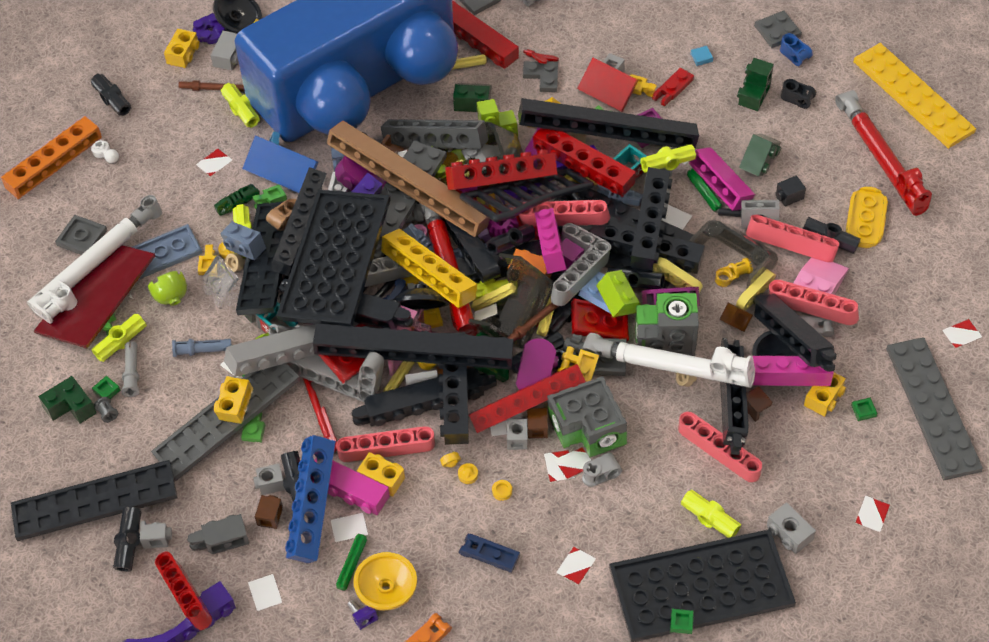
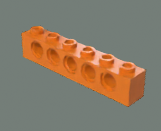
[1,116,102,199]

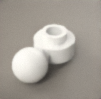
[91,140,119,163]

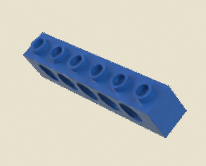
[285,435,335,563]

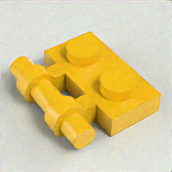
[557,346,599,382]

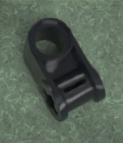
[780,79,817,109]

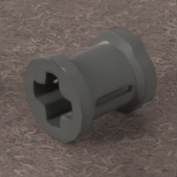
[94,397,119,423]

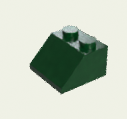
[453,83,492,112]

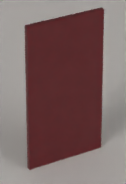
[34,245,156,349]

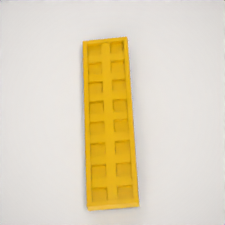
[853,43,976,149]

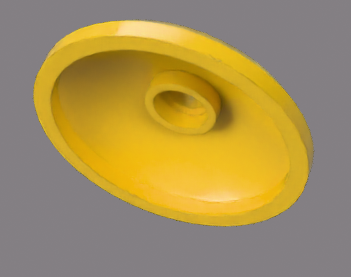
[354,552,417,610]

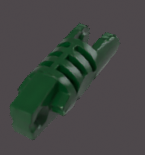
[214,184,260,216]

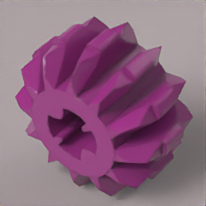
[487,212,519,237]

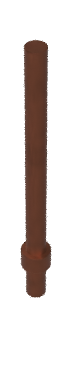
[178,80,245,92]
[507,302,559,342]

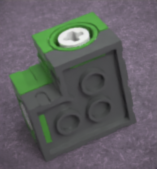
[635,292,699,356]
[547,376,627,457]

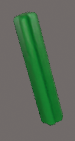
[687,168,722,212]
[336,533,367,591]

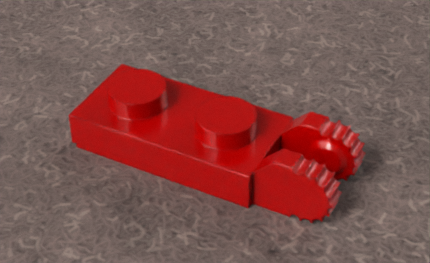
[652,67,694,106]

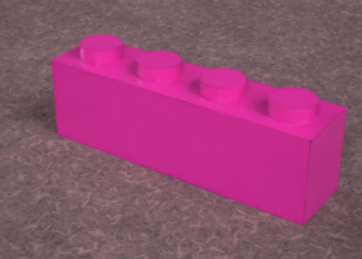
[689,147,755,211]
[535,208,566,274]
[753,356,833,386]
[310,458,390,515]

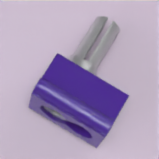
[348,600,378,630]

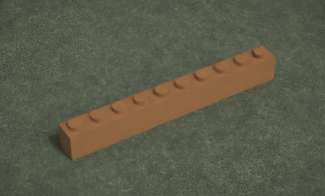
[327,121,490,237]

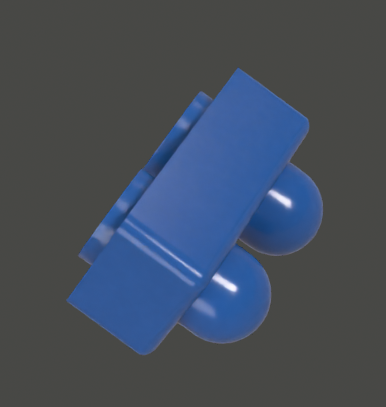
[235,0,458,142]

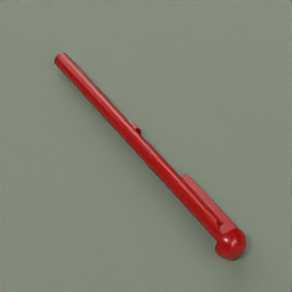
[302,377,337,453]

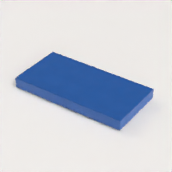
[242,135,319,193]

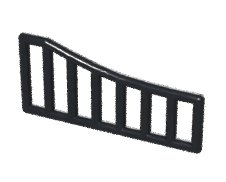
[460,168,594,222]

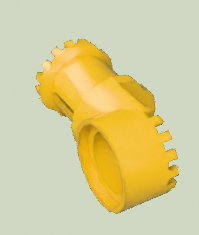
[715,258,753,287]

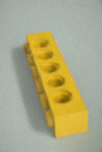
[381,228,477,308]

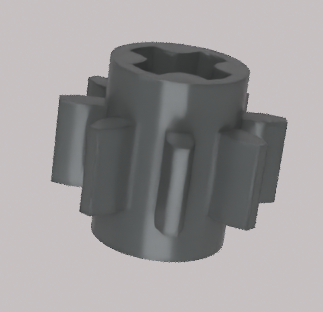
[563,334,584,356]

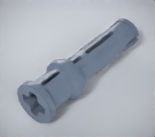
[172,338,232,357]

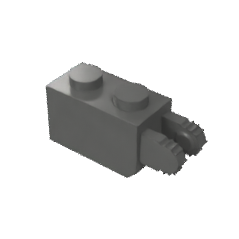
[187,514,249,554]

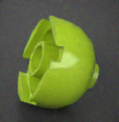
[148,271,187,306]

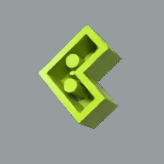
[477,99,518,143]

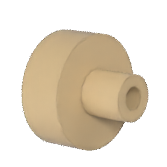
[225,253,245,272]
[676,373,697,387]

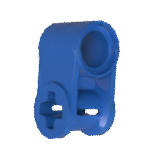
[780,33,813,66]

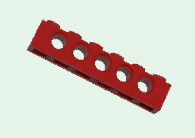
[533,128,636,197]
[445,149,558,190]
[468,363,586,433]

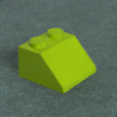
[596,270,641,317]

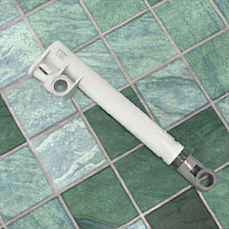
[27,195,162,324]
[582,333,755,388]

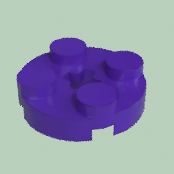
[193,13,227,44]

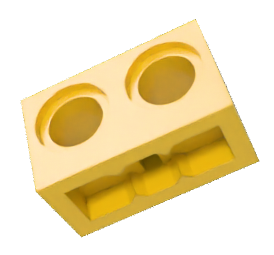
[164,28,200,68]
[804,372,846,417]
[214,376,253,424]
[357,452,405,497]

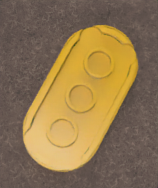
[845,186,888,248]

